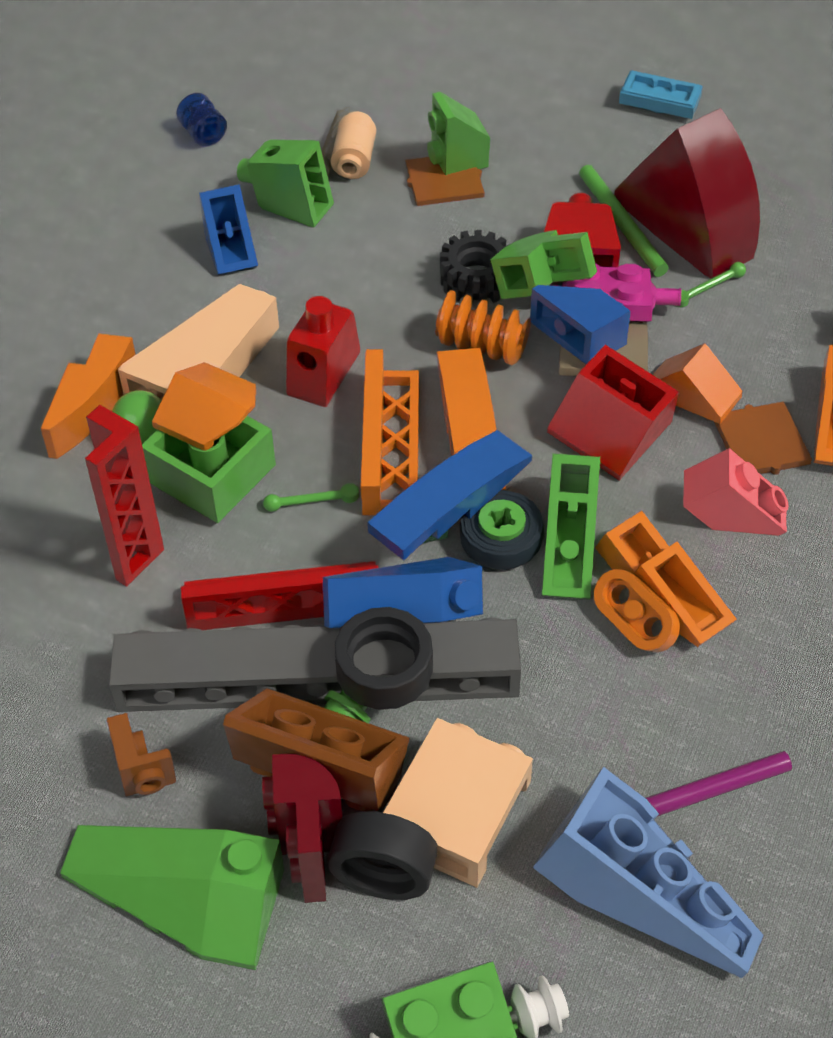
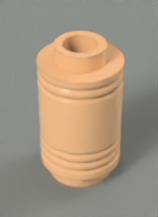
[331,111,376,179]

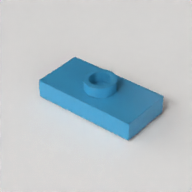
[619,70,703,119]

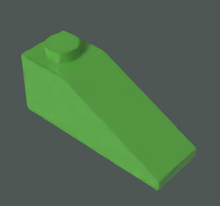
[542,454,600,600]

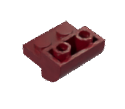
[262,754,342,903]

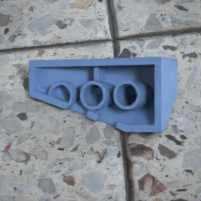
[533,767,764,978]

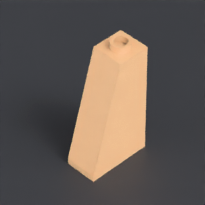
[118,284,279,400]

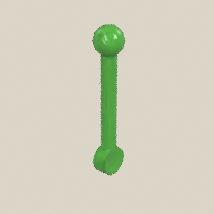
[676,262,746,307]
[263,483,359,512]

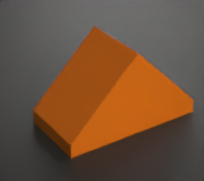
[653,343,742,424]

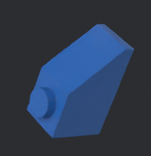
[530,285,631,364]

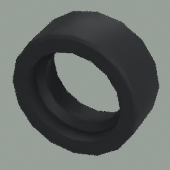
[334,607,433,710]
[327,811,437,900]

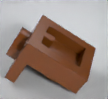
[107,713,176,797]

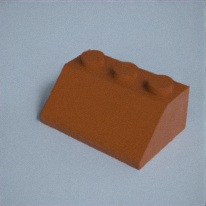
[223,688,410,812]

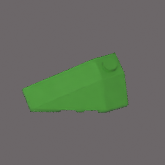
[60,825,284,970]

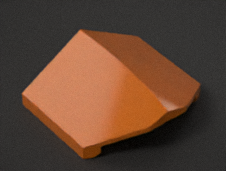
[152,362,257,451]

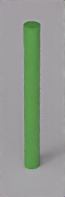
[579,165,669,277]

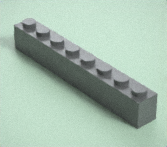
[109,617,521,712]

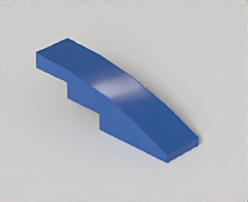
[367,430,532,560]

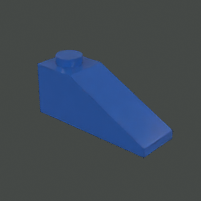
[322,557,483,628]

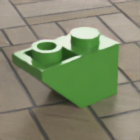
[427,91,490,175]

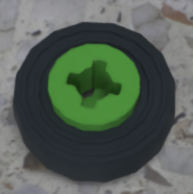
[459,490,544,570]

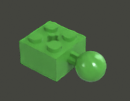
[112,390,276,523]

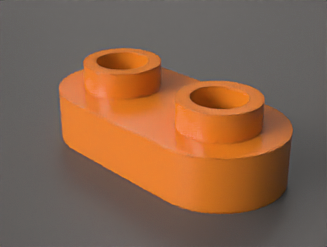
[594,569,680,653]

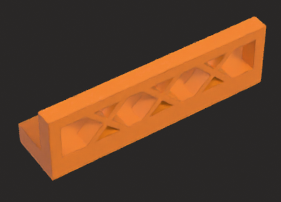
[361,349,419,515]

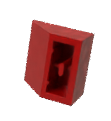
[547,344,679,481]

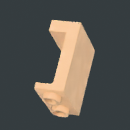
[383,718,533,888]

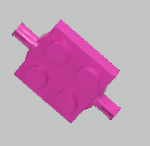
[549,264,681,321]

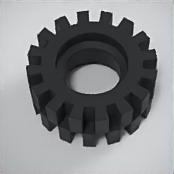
[440,230,510,303]

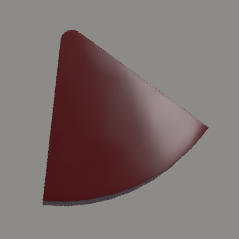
[614,108,760,279]

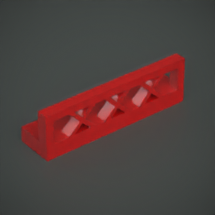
[85,405,164,587]
[181,561,379,630]

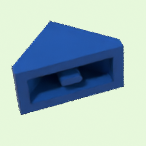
[199,184,258,275]

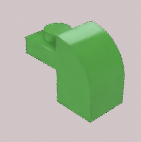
[490,230,597,299]

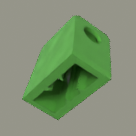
[237,139,334,227]

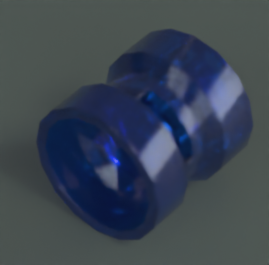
[176,93,227,146]

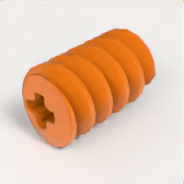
[435,290,531,365]

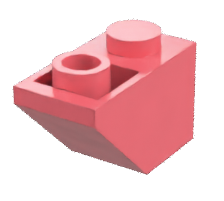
[683,448,788,536]

